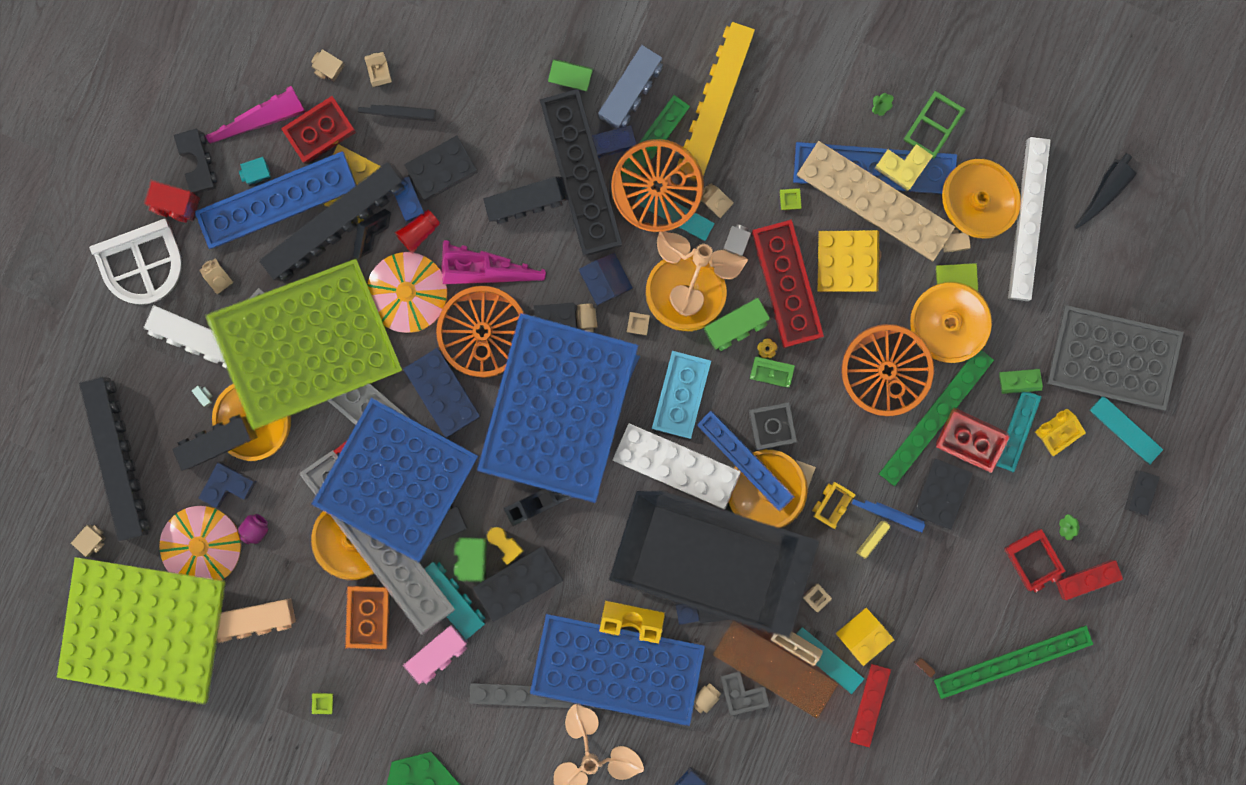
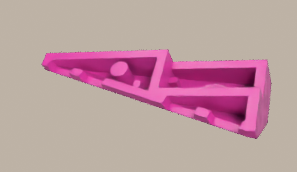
[205,86,306,144]
[441,240,546,284]

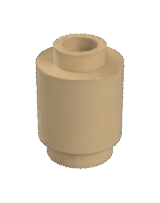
[576,304,597,333]
[693,683,721,713]

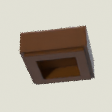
[914,657,936,677]

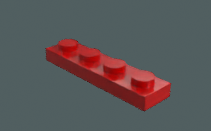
[849,664,891,748]

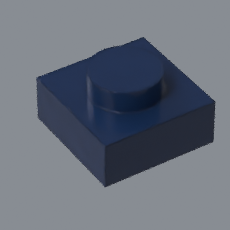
[675,604,699,625]

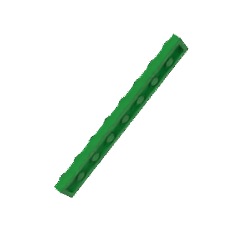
[878,350,994,486]
[933,625,1093,699]

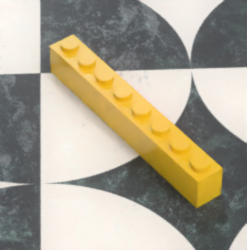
[677,22,755,182]

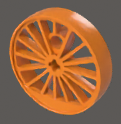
[612,139,704,232]
[436,286,525,378]
[842,324,934,416]

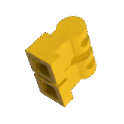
[487,527,524,565]

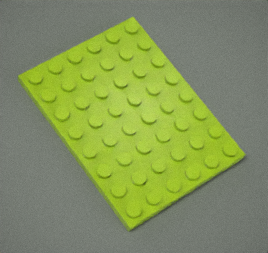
[206,259,402,430]
[57,557,225,703]

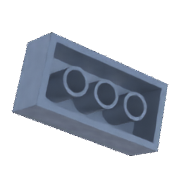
[598,45,663,131]

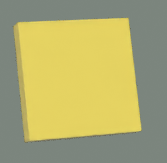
[856,521,890,558]

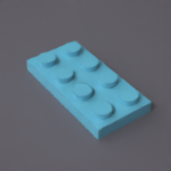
[652,351,711,439]

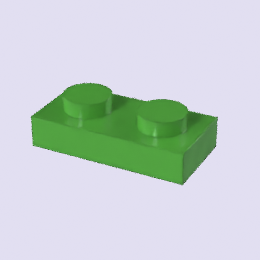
[999,369,1043,394]

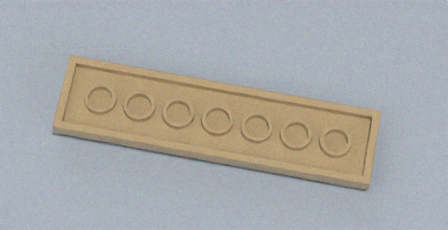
[797,141,955,262]

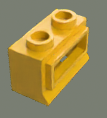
[812,482,856,529]

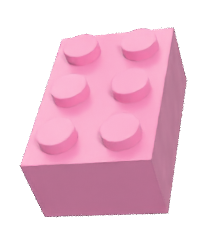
[404,624,468,684]

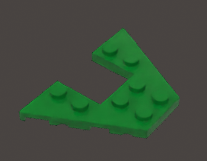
[387,751,461,785]

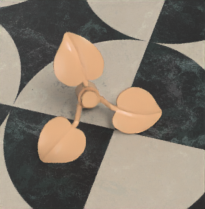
[657,231,748,316]
[554,704,644,785]

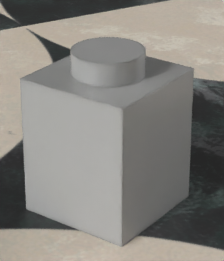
[723,224,751,256]

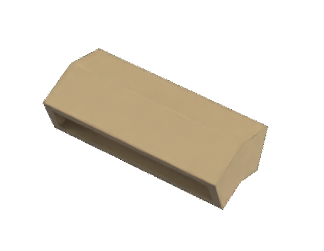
[771,632,823,666]

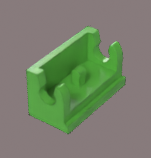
[548,59,593,91]
[750,357,795,388]

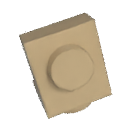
[364,52,392,87]
[701,184,733,218]
[200,259,233,294]

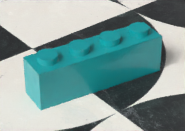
[424,561,485,640]

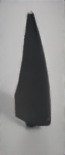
[1074,153,1137,229]

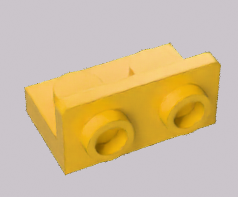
[1035,409,1086,457]

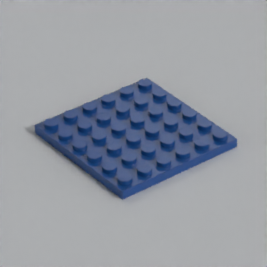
[312,398,478,563]

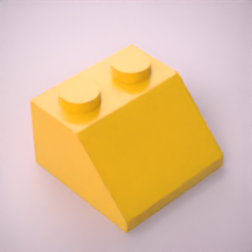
[835,608,894,666]

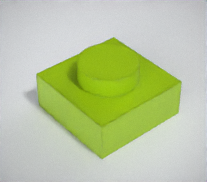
[780,188,801,211]
[312,693,333,714]

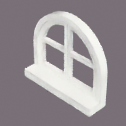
[89,219,182,304]

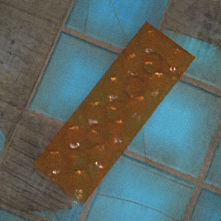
[712,621,838,718]

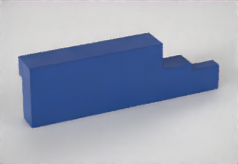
[851,499,925,533]

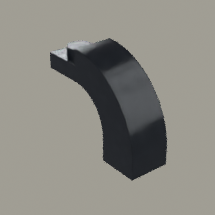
[503,489,573,527]

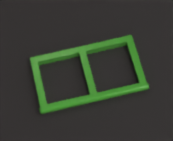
[904,91,966,159]

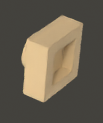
[627,312,650,336]

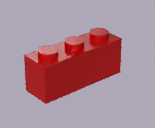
[1055,560,1123,600]

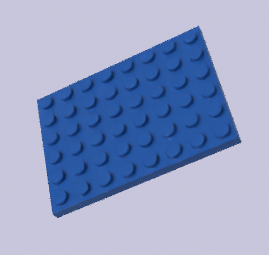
[477,313,638,502]

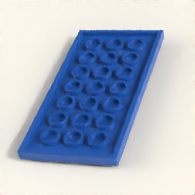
[530,614,705,726]

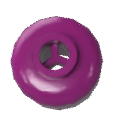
[238,514,269,544]

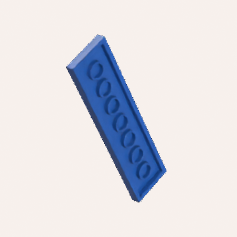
[793,142,957,194]
[195,151,357,249]

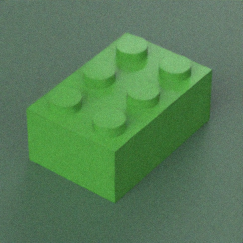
[703,298,770,351]
[454,537,487,581]

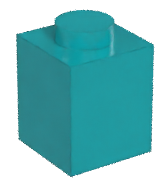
[239,157,272,186]

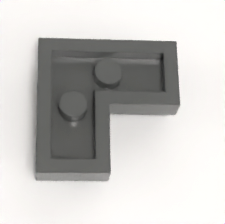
[720,671,769,716]

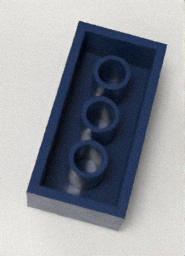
[403,348,481,438]

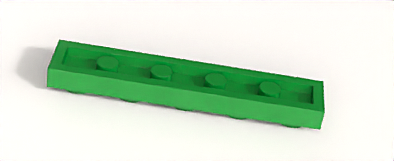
[621,95,690,188]

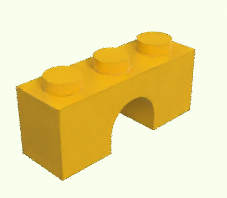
[599,601,665,644]

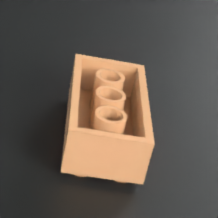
[217,599,296,643]

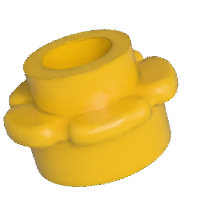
[757,339,777,358]

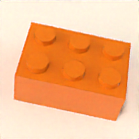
[346,586,390,649]

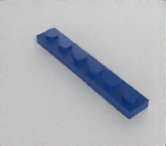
[697,411,795,511]

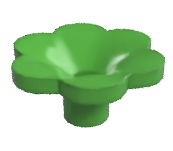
[872,93,893,116]
[1059,514,1080,540]

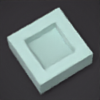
[192,386,213,407]

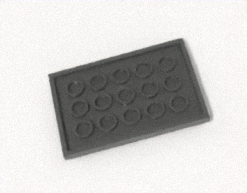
[1047,305,1184,411]

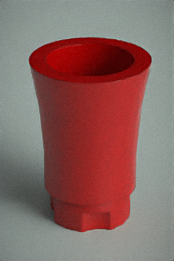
[394,210,440,254]

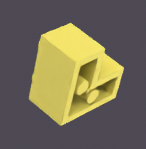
[874,144,933,191]

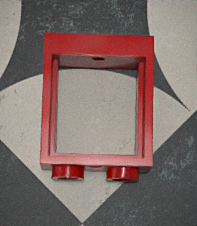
[1004,529,1066,592]

